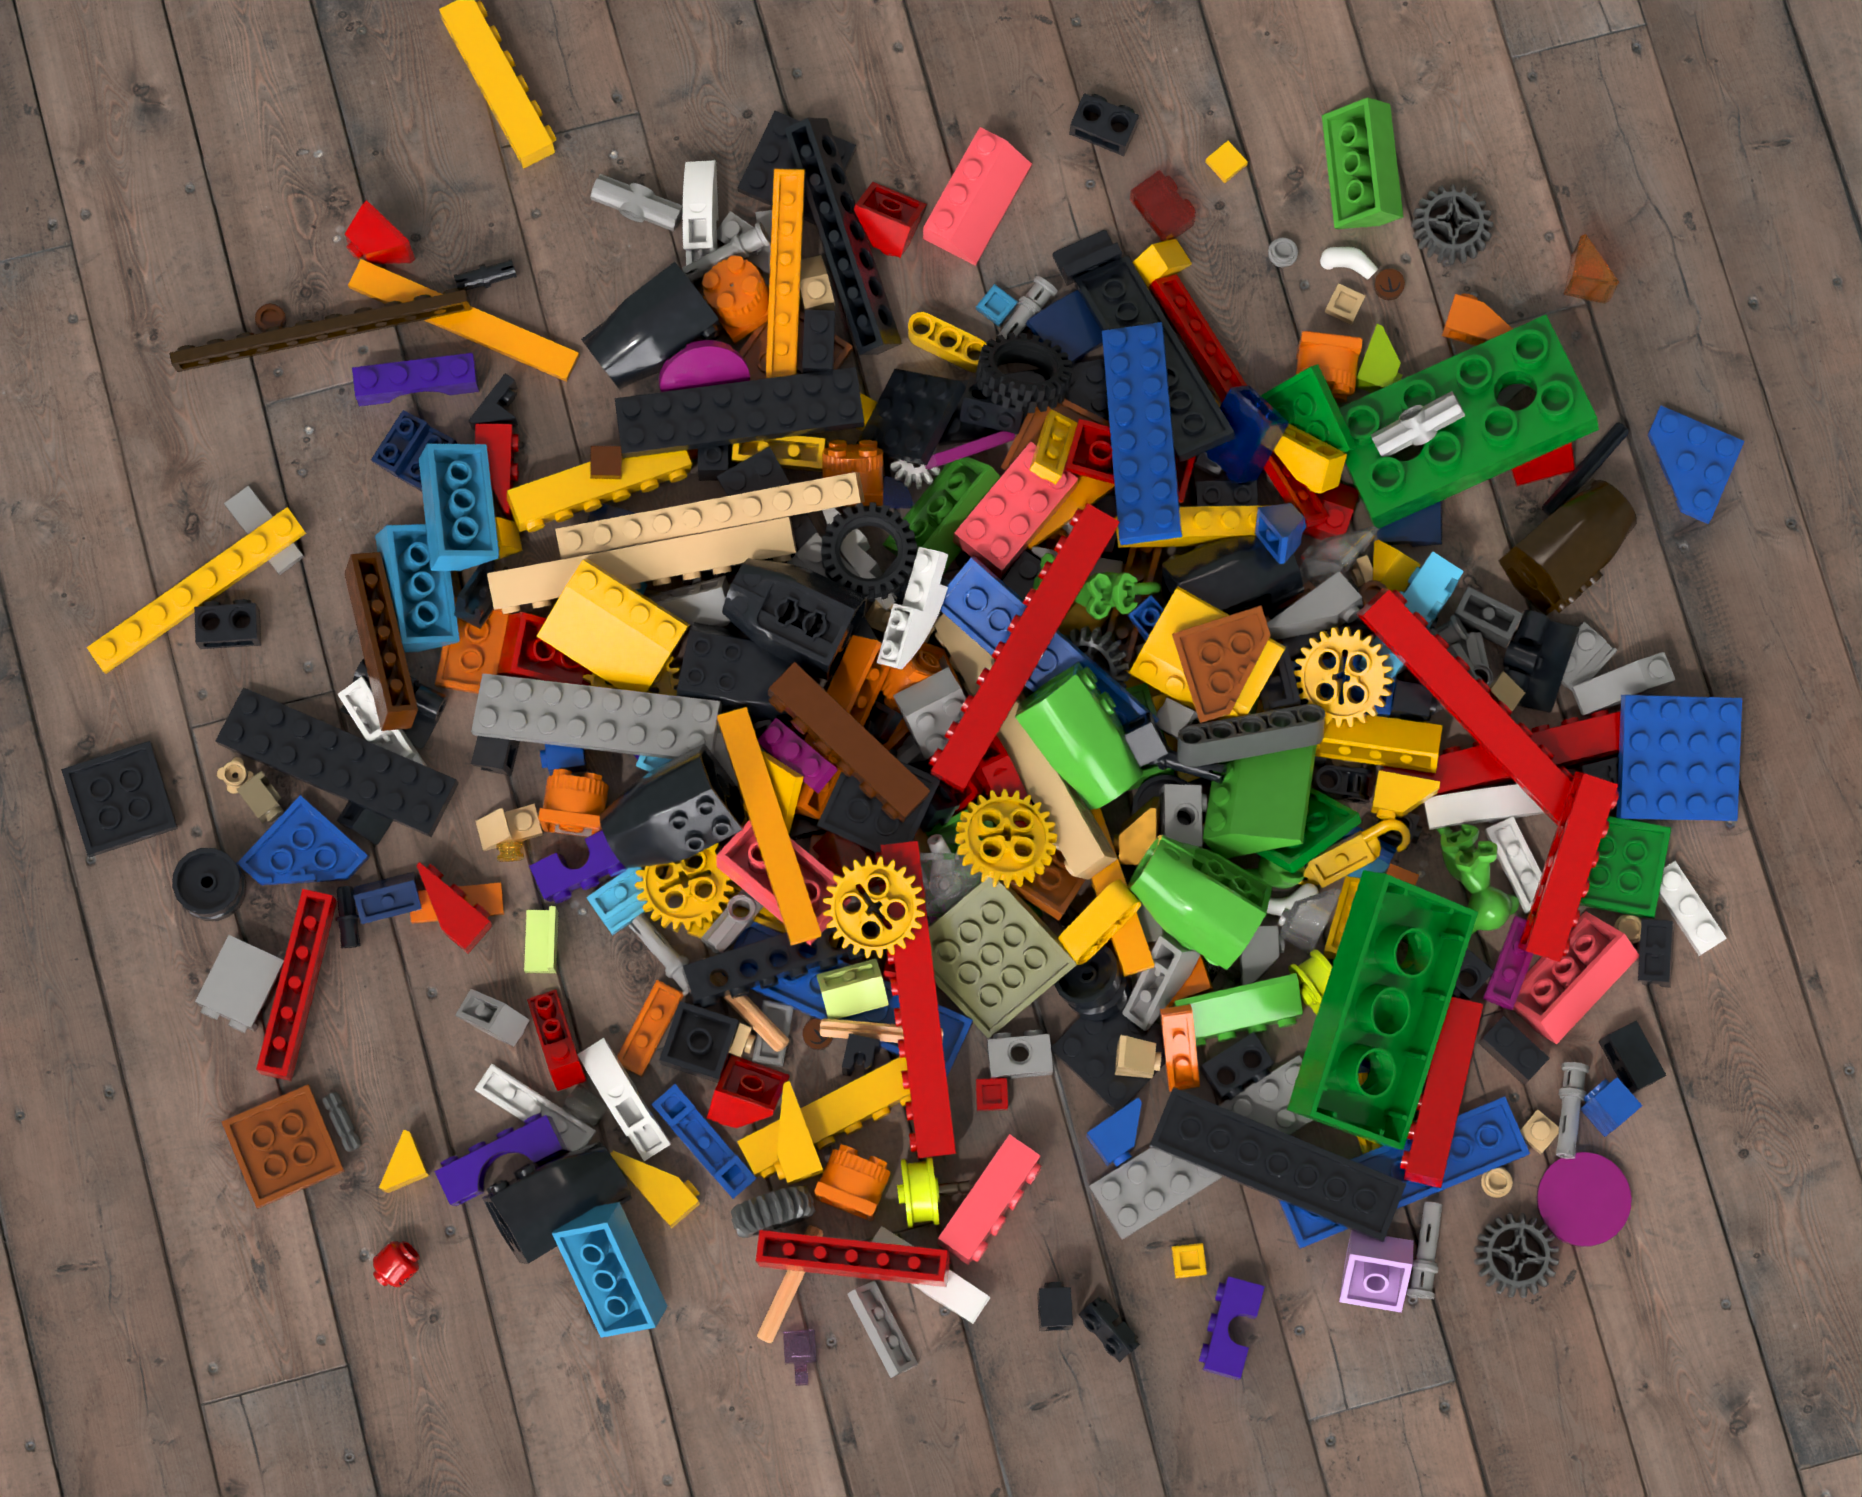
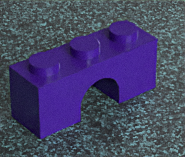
[529,830,627,904]
[1199,1276,1265,1380]

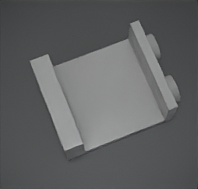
[195,935,284,1033]

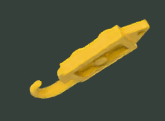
[1298,819,1411,888]

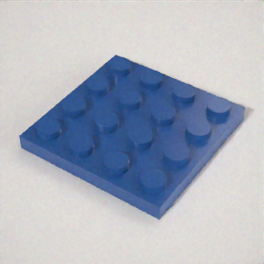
[1617,695,1742,821]

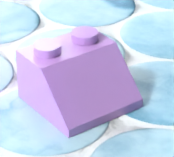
[1339,1230,1414,1312]

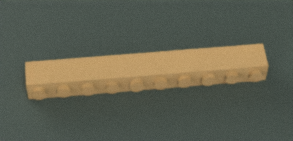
[555,472,865,559]
[487,516,797,614]
[934,614,1118,880]

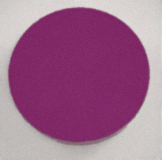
[659,340,750,392]
[1536,1152,1632,1247]

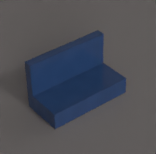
[353,872,422,925]

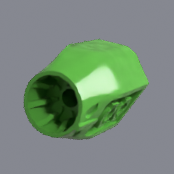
[1015,662,1143,810]
[1128,834,1272,970]

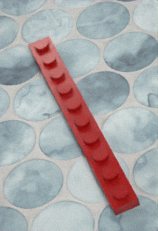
[1149,274,1330,528]

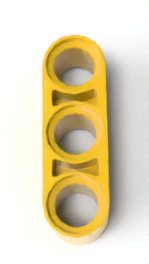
[908,312,987,373]
[1058,879,1141,965]

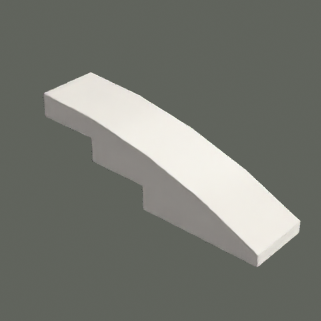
[822,508,895,610]
[337,677,427,766]
[1424,784,1544,830]
[871,1226,990,1324]

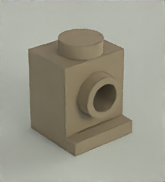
[236,771,284,824]

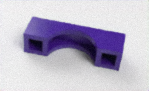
[352,353,479,407]
[434,1113,568,1207]

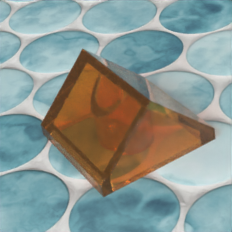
[1564,234,1619,304]

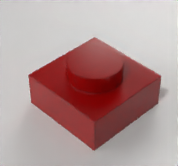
[976,1078,1008,1112]

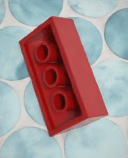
[1064,418,1196,503]

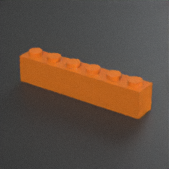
[795,635,890,820]

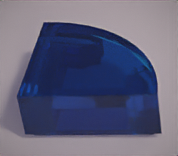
[883,476,913,509]

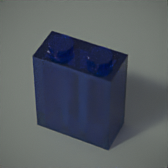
[1206,385,1289,483]

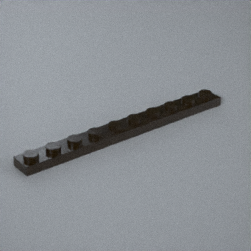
[169,288,472,372]

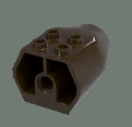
[1498,478,1637,616]

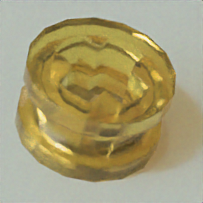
[496,841,524,862]

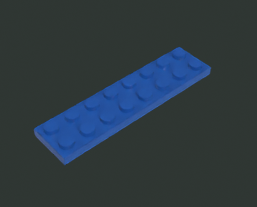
[1102,322,1182,545]
[940,556,1160,725]
[722,922,973,1077]
[1278,1096,1530,1249]

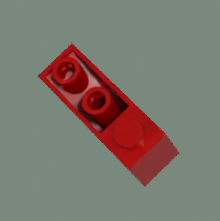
[475,424,520,520]
[974,735,1033,828]
[416,862,492,954]
[527,989,586,1091]

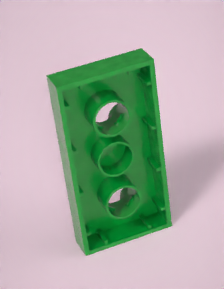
[1339,315,1599,530]
[1287,870,1478,1150]

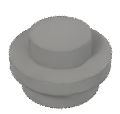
[1268,238,1298,268]

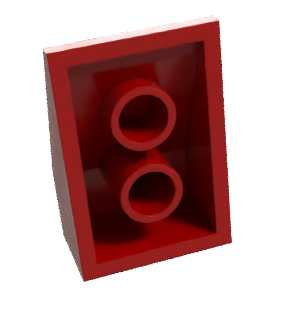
[497,612,593,686]

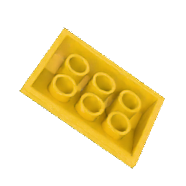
[537,558,690,693]
[1129,586,1286,721]

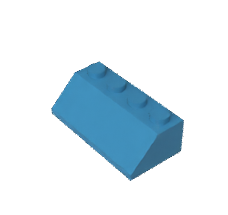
[419,444,499,571]
[375,524,460,653]
[552,1202,668,1338]

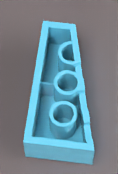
[1358,551,1464,686]

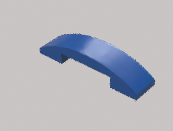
[651,1084,757,1199]

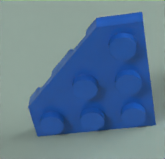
[1647,406,1744,524]
[237,795,369,885]

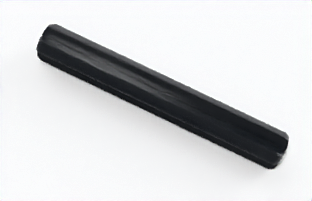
[1542,422,1629,516]

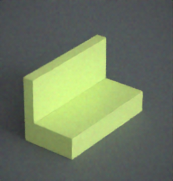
[524,906,558,973]
[816,959,889,1019]

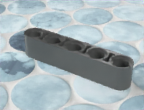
[1177,704,1325,767]

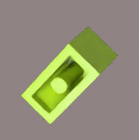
[1355,324,1403,393]

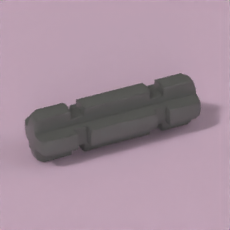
[323,1092,362,1152]

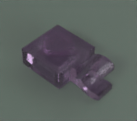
[783,1329,817,1386]

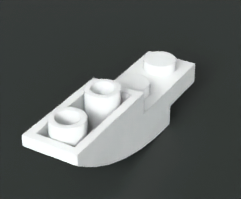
[683,160,719,281]
[877,547,948,670]
[577,1037,671,1161]

